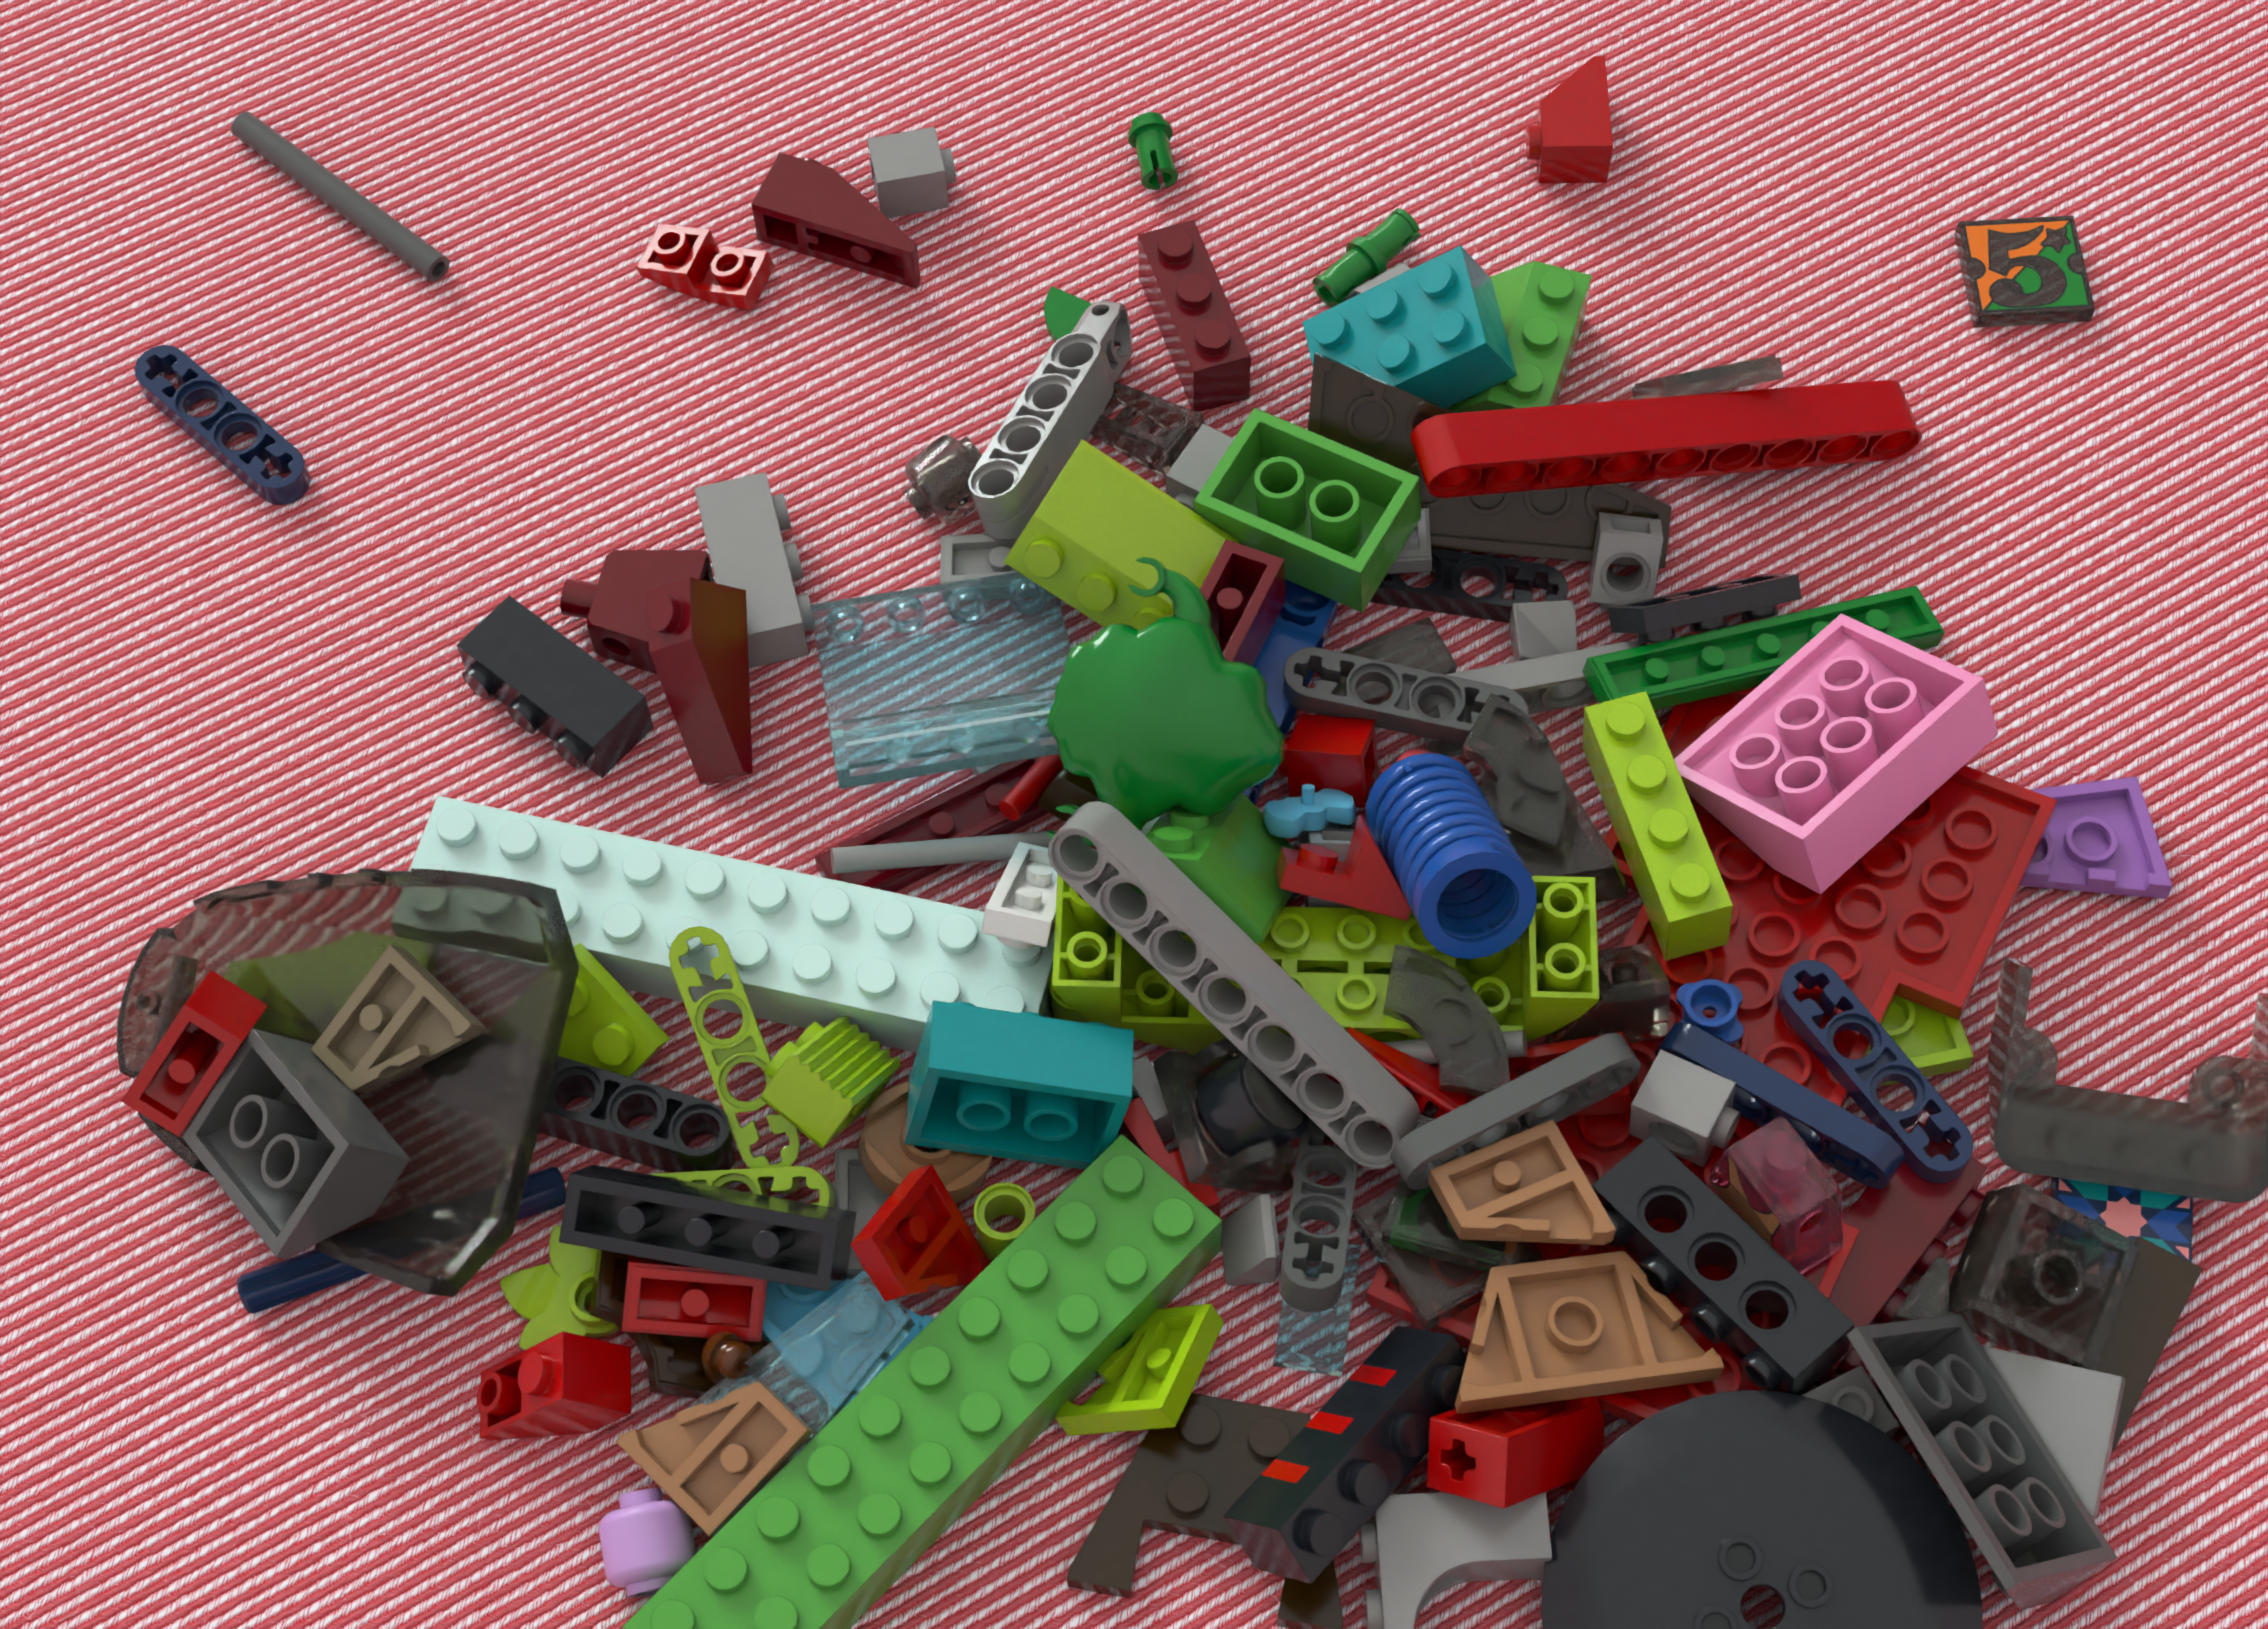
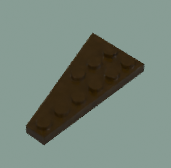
[1308,352,1672,568]

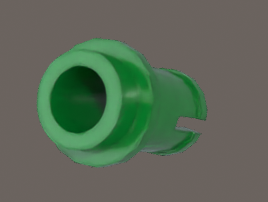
[1128,112,1178,190]

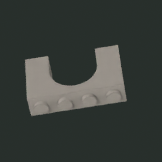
[1359,1492,1552,1629]

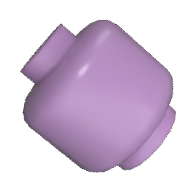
[599,1488,696,1598]

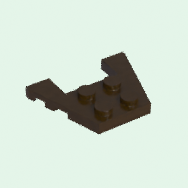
[1067,1393,1343,1629]

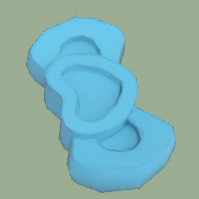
[1263,784,1356,838]

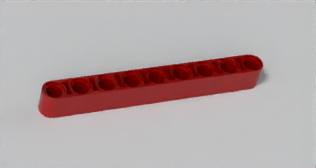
[1410,380,1922,498]

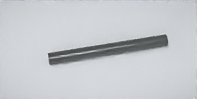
[231,111,449,282]

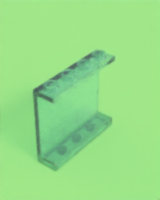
[810,572,1071,789]

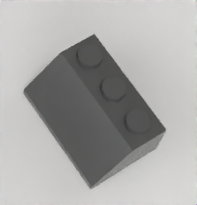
[182,1028,410,1259]

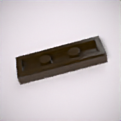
[2073,1236,2203,1453]

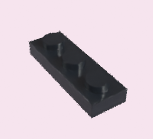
[1608,574,1802,643]

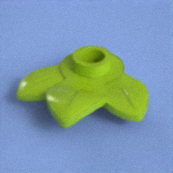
[500,1225,620,1350]

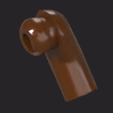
[701,1331,770,1383]

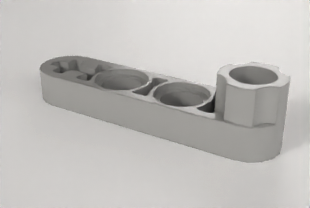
[1418,641,1645,757]

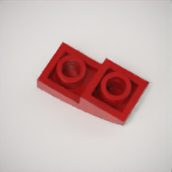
[636,224,775,311]

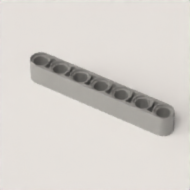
[1048,801,1420,1169]

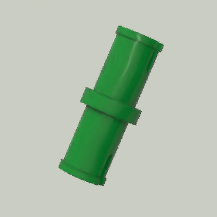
[1312,208,1421,308]

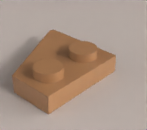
[1428,1119,1616,1245]
[615,1381,814,1537]

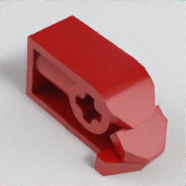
[1427,1396,1605,1509]

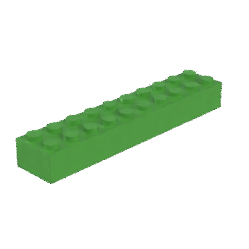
[623,1134,1222,1629]

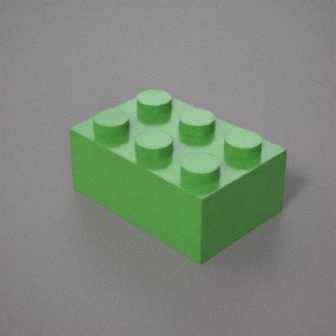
[1194,408,1421,613]

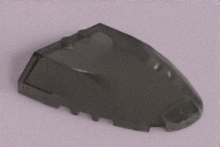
[117,868,579,1297]

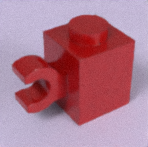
[1278,714,1378,808]

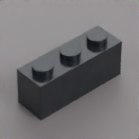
[457,596,654,778]

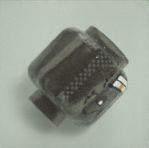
[902,435,982,525]

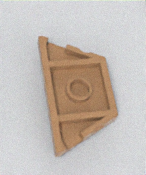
[1455,1251,1724,1414]

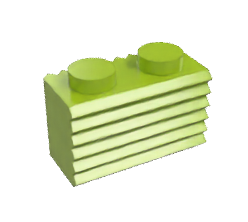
[760,1016,901,1149]

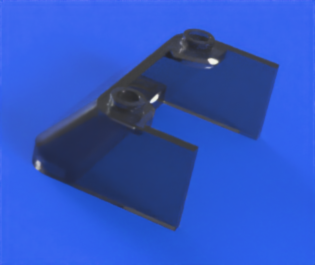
[1988,957,2268,1203]

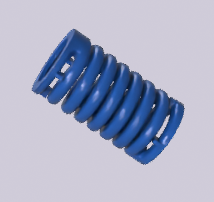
[1366,753,1537,959]

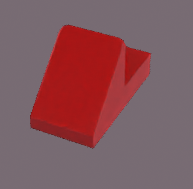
[1275,815,1411,921]

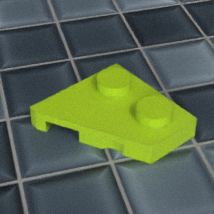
[493,942,670,1078]
[1055,1304,1224,1436]

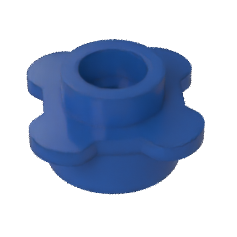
[1676,979,1744,1045]

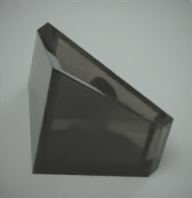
[1542,943,1671,1045]

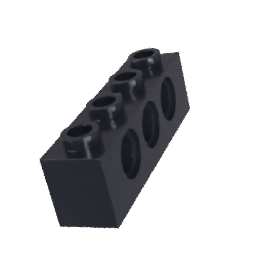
[1592,1134,1855,1395]

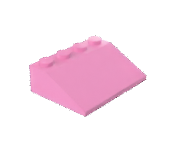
[1674,614,1998,894]

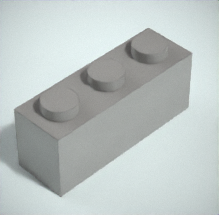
[694,472,816,668]

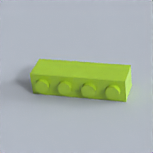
[1582,691,1733,961]

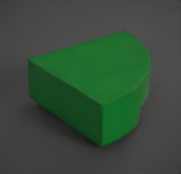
[1044,286,1092,343]

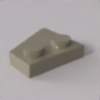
[311,944,486,1094]

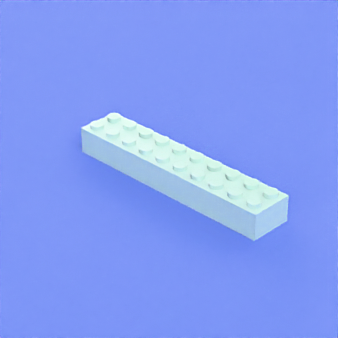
[395,796,1055,1053]

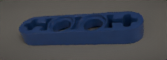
[135,345,311,505]
[1777,960,1974,1183]
[1655,1022,1905,1189]

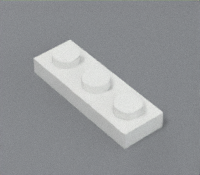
[981,842,1057,949]

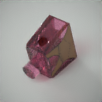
[1709,1117,1843,1274]

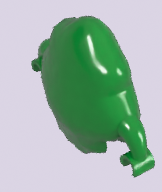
[1046,557,1284,847]

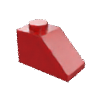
[1526,56,1613,183]
[121,970,268,1137]

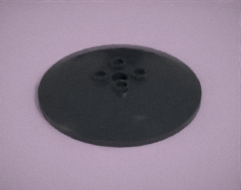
[1541,1390,1982,1629]

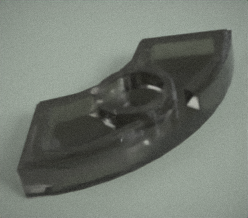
[1383,944,1510,1097]

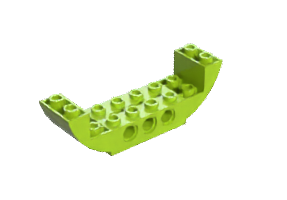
[1052,874,1599,1058]

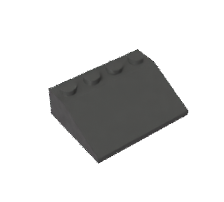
[1846,1314,2118,1610]

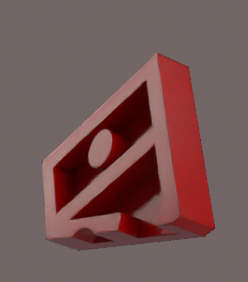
[850,1164,990,1302]

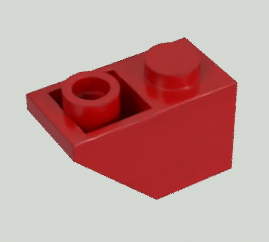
[477,1331,631,1441]

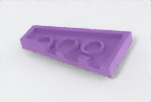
[2021,776,2173,899]

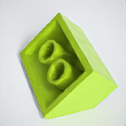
[1004,439,1240,630]

